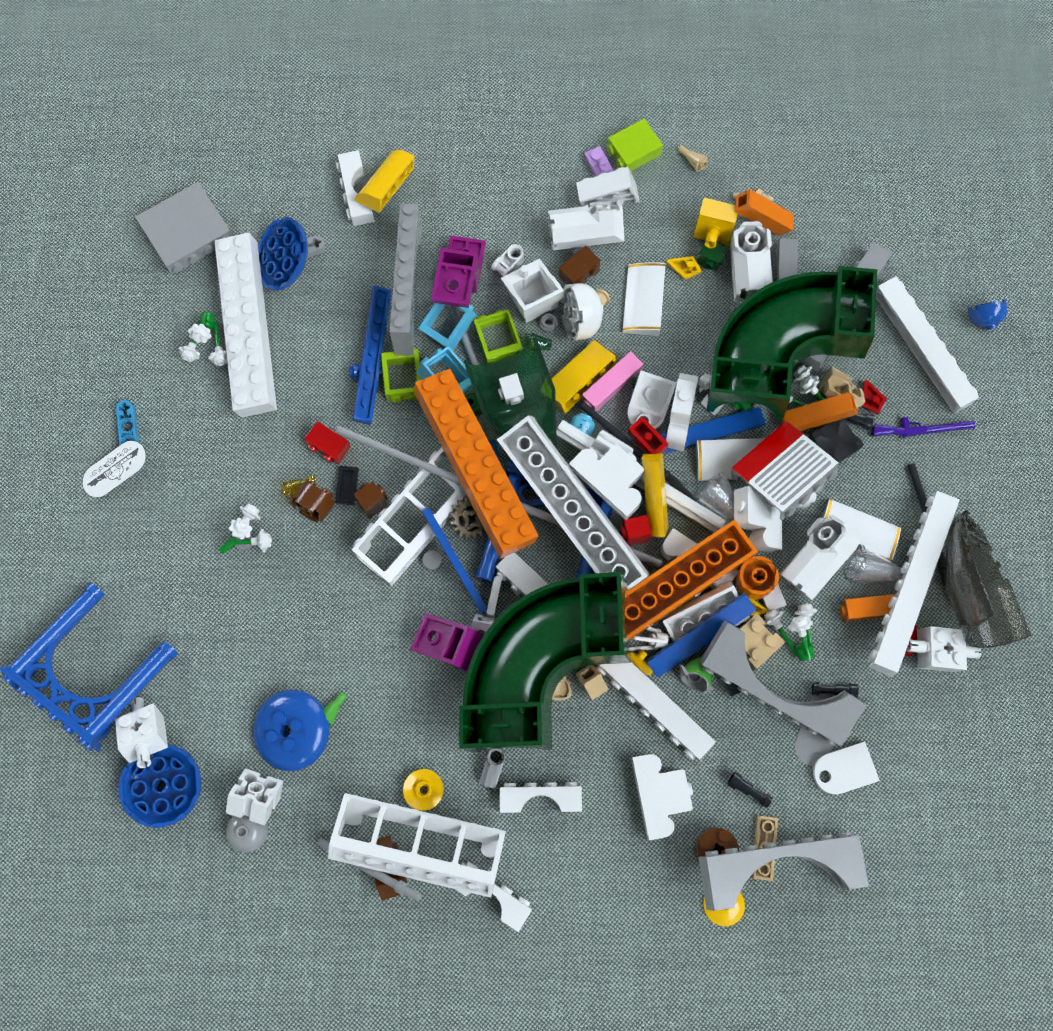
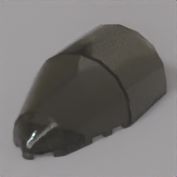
[945,510,1031,648]

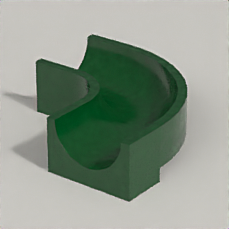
[706,266,878,419]
[459,572,631,753]

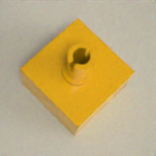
[693,198,738,249]

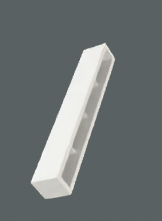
[876,276,979,414]

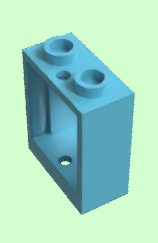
[418,303,477,351]
[417,346,477,393]

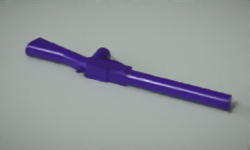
[872,417,975,439]

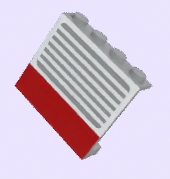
[731,420,838,521]

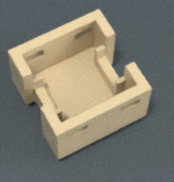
[740,613,785,671]

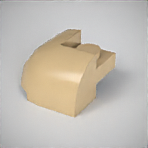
[819,366,865,409]

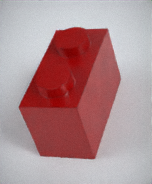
[628,416,668,454]
[304,421,351,464]
[619,515,652,547]

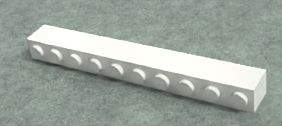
[869,491,959,677]

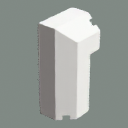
[548,200,624,251]
[730,221,773,304]
[780,515,861,600]

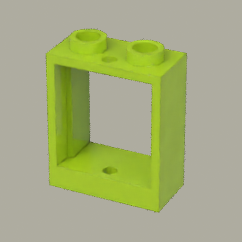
[474,309,523,366]
[381,349,422,403]

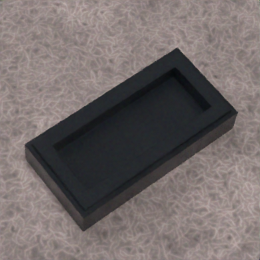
[335,466,359,506]

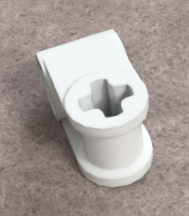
[491,244,524,277]

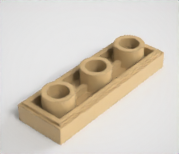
[751,815,778,881]

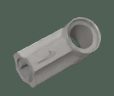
[479,748,506,789]

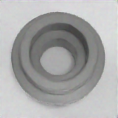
[539,313,558,332]

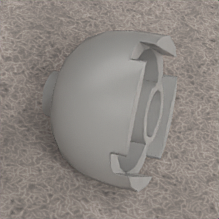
[226,815,269,853]

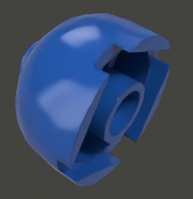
[968,299,1008,330]

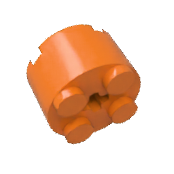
[735,556,779,600]

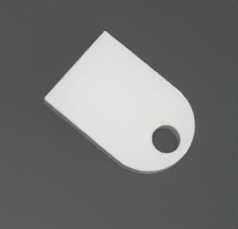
[627,370,677,429]
[813,742,880,794]

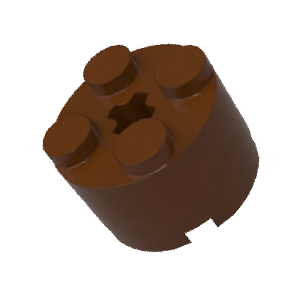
[289,479,335,523]
[694,828,739,861]

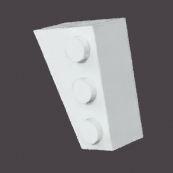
[576,167,640,207]

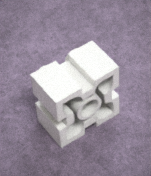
[226,769,283,826]

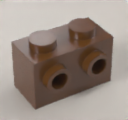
[558,245,601,285]
[354,481,388,519]

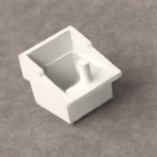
[501,259,564,323]

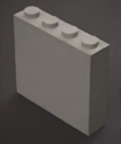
[135,181,233,275]

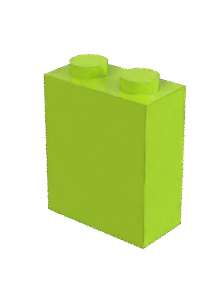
[607,118,663,172]

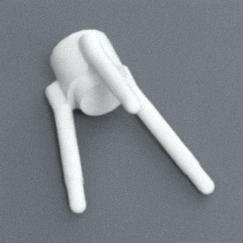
[628,626,668,651]

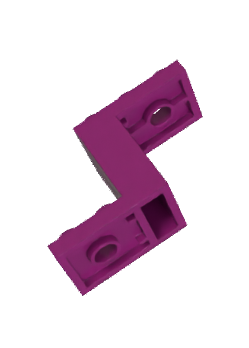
[431,235,486,308]
[410,613,484,674]

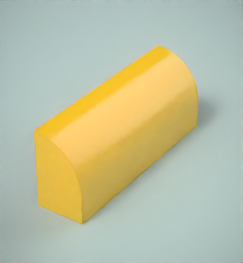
[354,150,415,213]
[541,340,617,414]
[642,454,669,537]

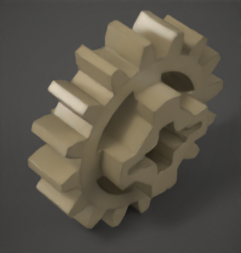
[448,497,485,539]

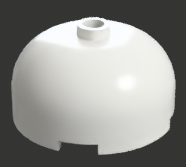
[561,283,603,341]

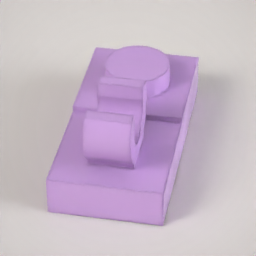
[584,146,614,177]

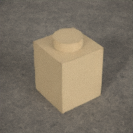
[575,665,609,700]

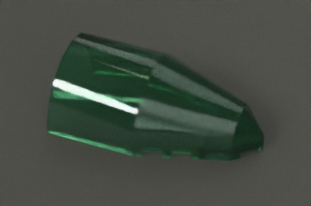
[464,337,557,449]

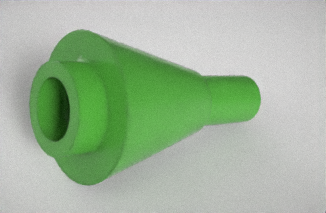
[323,692,347,726]

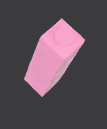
[581,351,644,412]

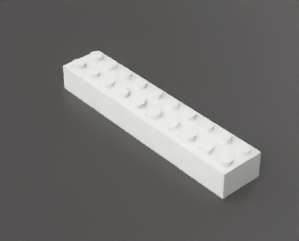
[215,233,277,418]
[497,416,649,592]

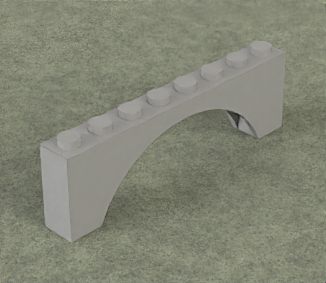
[390,203,422,355]
[700,620,867,746]
[699,832,869,911]

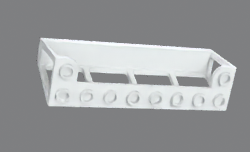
[351,447,468,587]
[328,793,506,898]

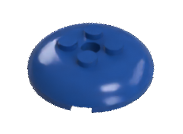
[258,217,308,290]
[253,690,329,771]
[118,744,201,828]

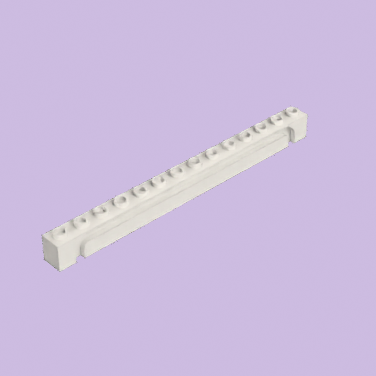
[496,552,716,761]

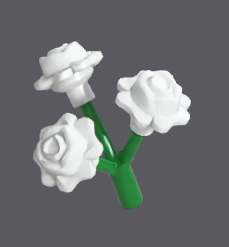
[219,504,272,554]

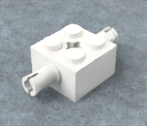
[906,626,981,672]
[115,697,168,768]

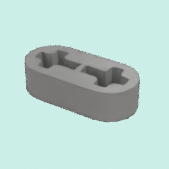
[307,236,326,258]

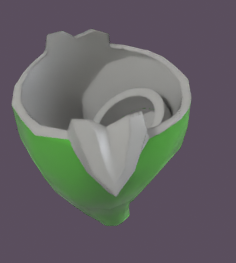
[680,653,715,693]

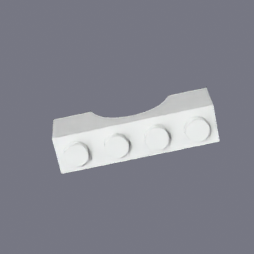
[336,150,375,226]
[500,782,582,813]
[456,861,532,932]

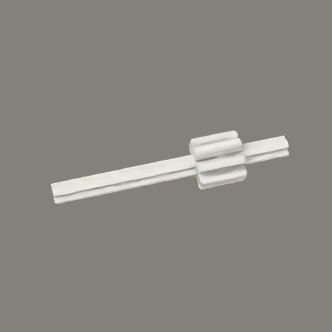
[554,420,726,533]

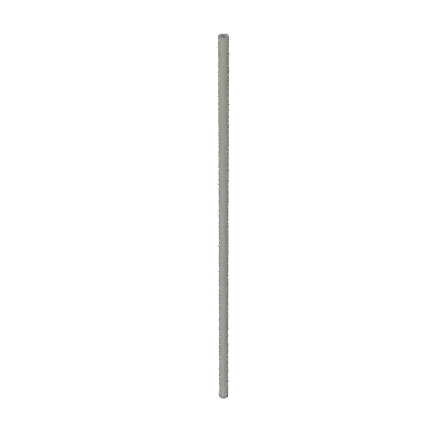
[336,426,662,568]

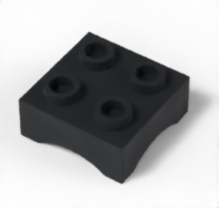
[809,418,864,463]

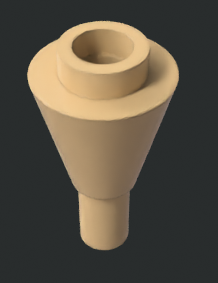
[678,145,708,172]

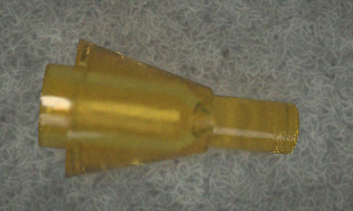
[280,475,317,499]

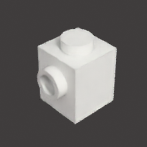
[498,373,524,405]

